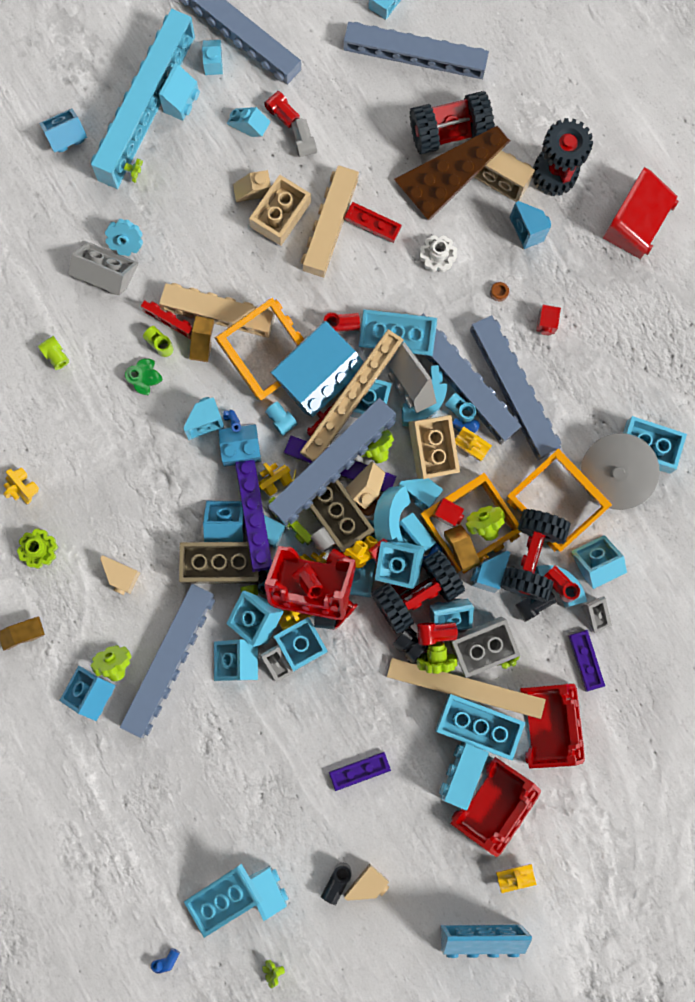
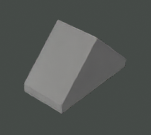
[581,596,612,633]
[261,645,293,682]

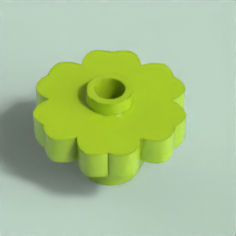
[360,430,394,464]
[466,506,505,541]
[17,529,58,569]
[417,641,457,674]
[90,645,132,682]

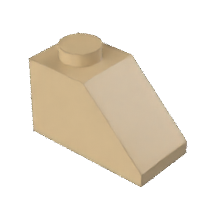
[233,170,271,202]
[345,461,385,509]
[100,555,140,595]
[344,864,389,901]

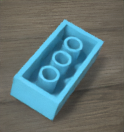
[435,694,526,761]

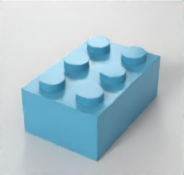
[623,416,687,474]
[439,742,489,810]

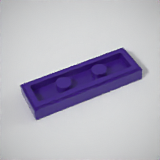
[568,630,605,692]
[329,752,391,791]

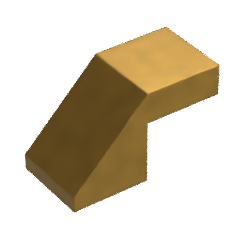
[189,316,215,362]
[444,525,480,572]
[0,616,45,651]

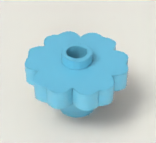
[105,219,143,256]

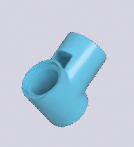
[445,393,476,423]
[265,402,298,436]

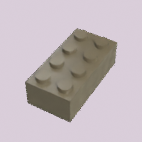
[309,480,375,553]
[179,542,259,584]

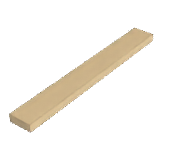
[300,329,404,462]
[387,658,546,719]

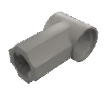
[291,118,317,157]
[310,527,336,553]

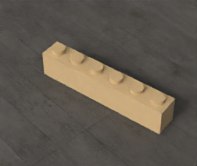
[301,165,359,278]
[159,283,275,338]

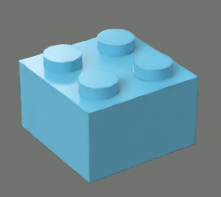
[274,617,328,672]

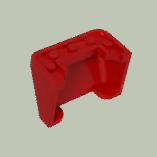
[603,167,679,259]
[264,546,356,620]
[520,683,585,769]
[450,757,541,857]

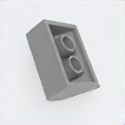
[68,242,138,295]
[388,342,436,413]
[449,617,520,678]

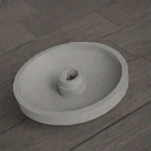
[581,433,660,510]

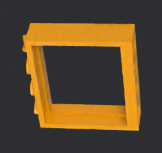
[214,298,304,401]
[507,448,612,552]
[419,472,521,574]

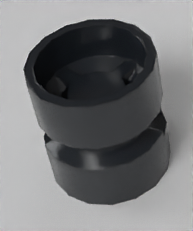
[392,627,429,663]

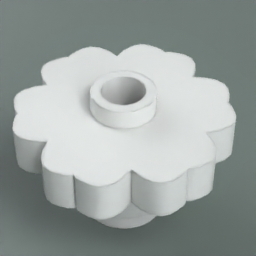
[420,235,457,273]

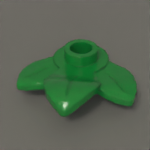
[125,359,163,395]

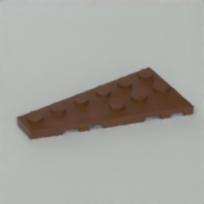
[394,126,511,220]

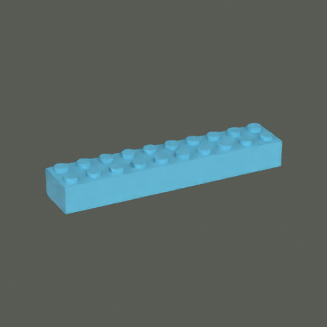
[91,8,195,189]

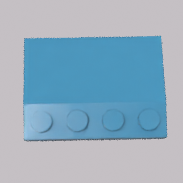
[270,321,364,417]
[441,925,532,958]

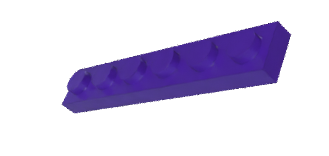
[235,460,272,572]

